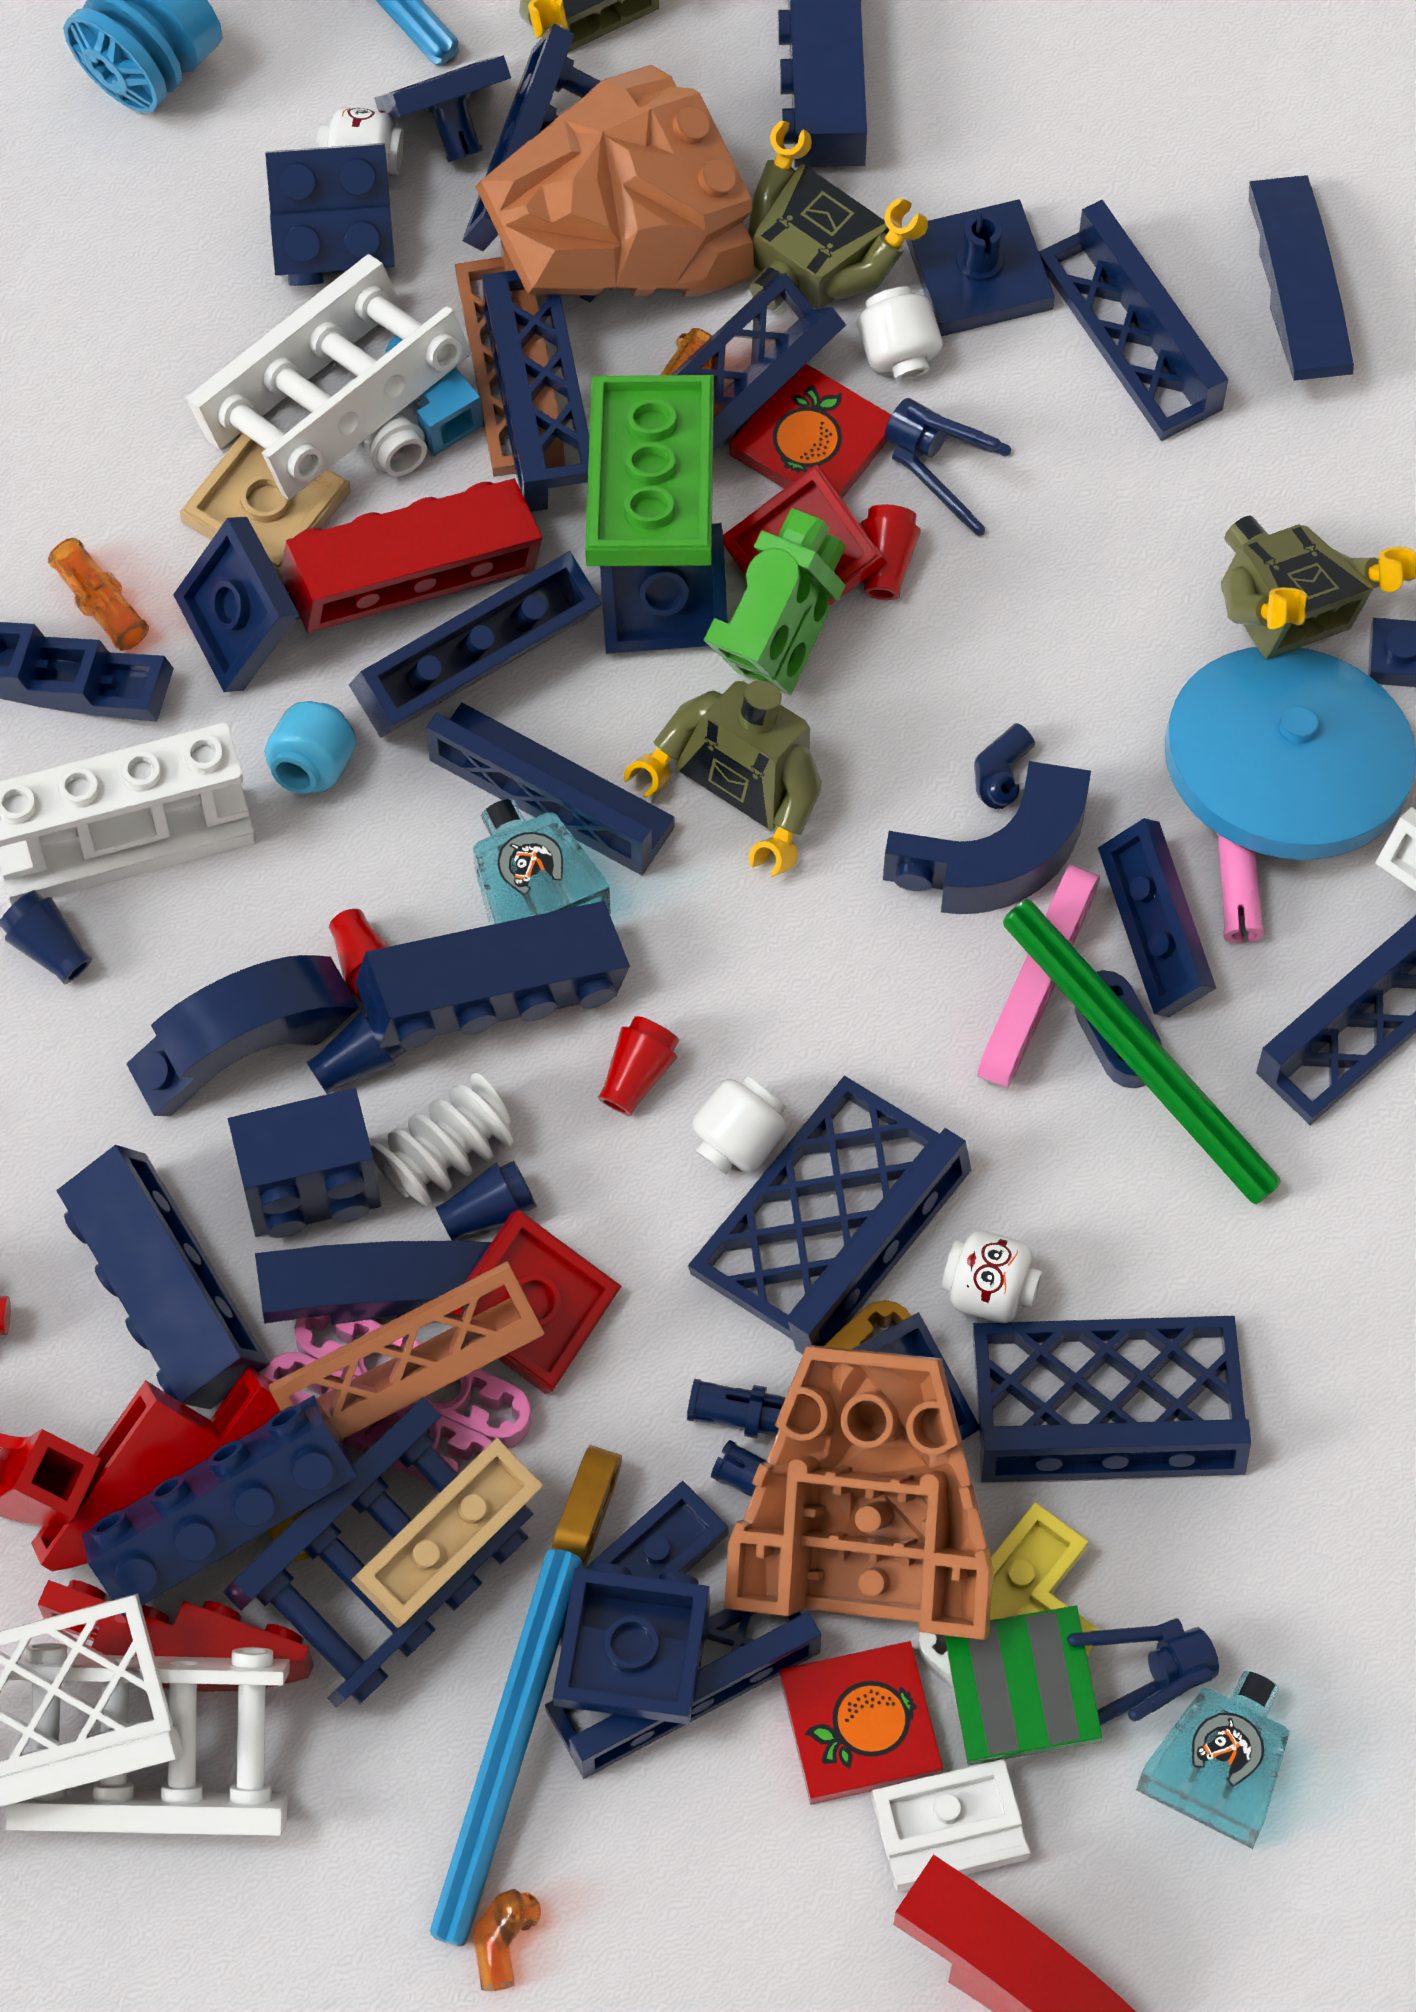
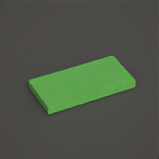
[585,375,714,566]

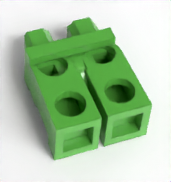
[704,508,846,695]

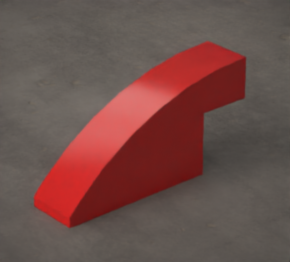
[31,1366,298,1572]
[893,1854,1136,2012]

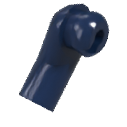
[974,723,1035,809]

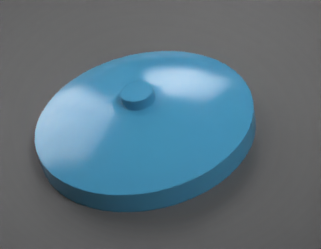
[1165,647,1416,860]

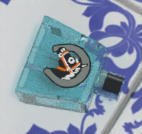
[473,799,611,925]
[1136,1671,1290,1849]

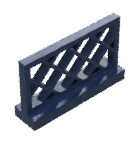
[688,1075,972,1354]
[973,1316,1251,1483]

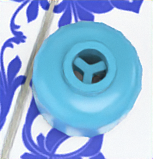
[264,701,357,794]

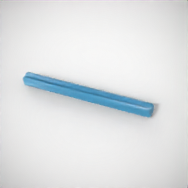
[430,1549,583,1946]

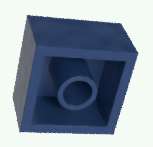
[227,1088,381,1238]

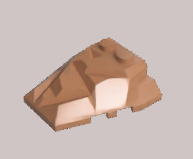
[475,65,754,297]
[724,1345,994,1640]

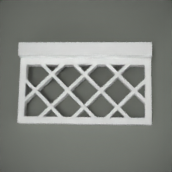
[0,1593,183,1807]

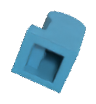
[386,335,484,456]

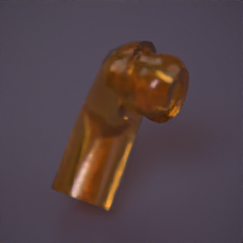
[473,1889,541,1991]

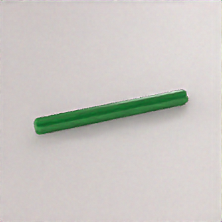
[1003,899,1281,1204]

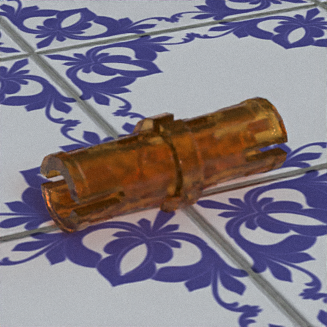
[48,538,149,651]

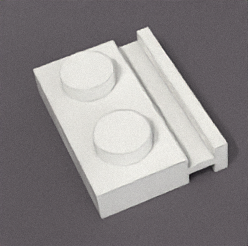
[871,1759,1030,1892]

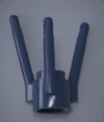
[885,398,1011,536]
[1067,1618,1219,1725]

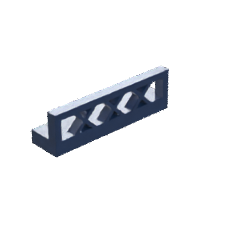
[1039,199,1229,441]
[482,270,590,512]
[671,272,846,452]
[426,702,675,876]
[1256,915,1416,1125]
[545,1609,822,1779]

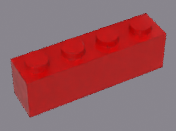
[281,478,543,633]

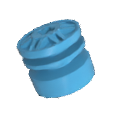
[63,0,223,113]

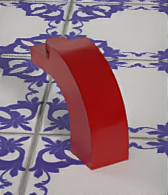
[0,1429,102,1526]

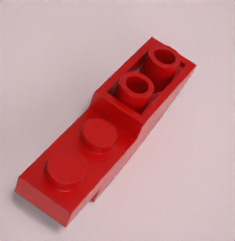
[38,1580,314,1692]

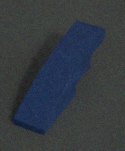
[1249,175,1354,381]
[0,622,174,722]
[255,1240,491,1325]

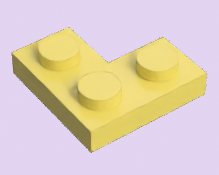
[990,1502,1099,1657]

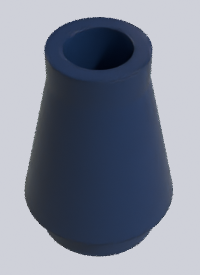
[0,890,92,984]
[306,1012,406,1094]
[436,1161,537,1240]

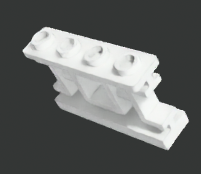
[0,723,256,906]

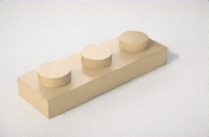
[351,1438,544,1628]

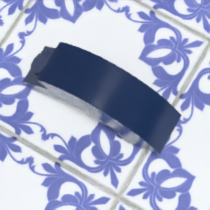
[883,761,1091,914]
[126,955,359,1116]

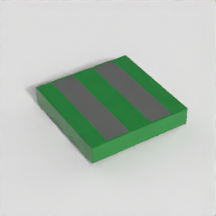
[944,1605,1102,1766]

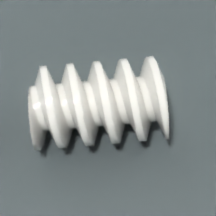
[371,1072,514,1206]

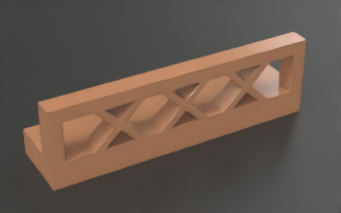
[455,239,565,477]
[268,1261,545,1439]

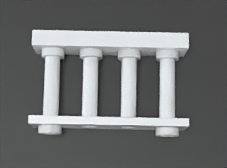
[186,254,472,500]
[5,1643,290,1836]

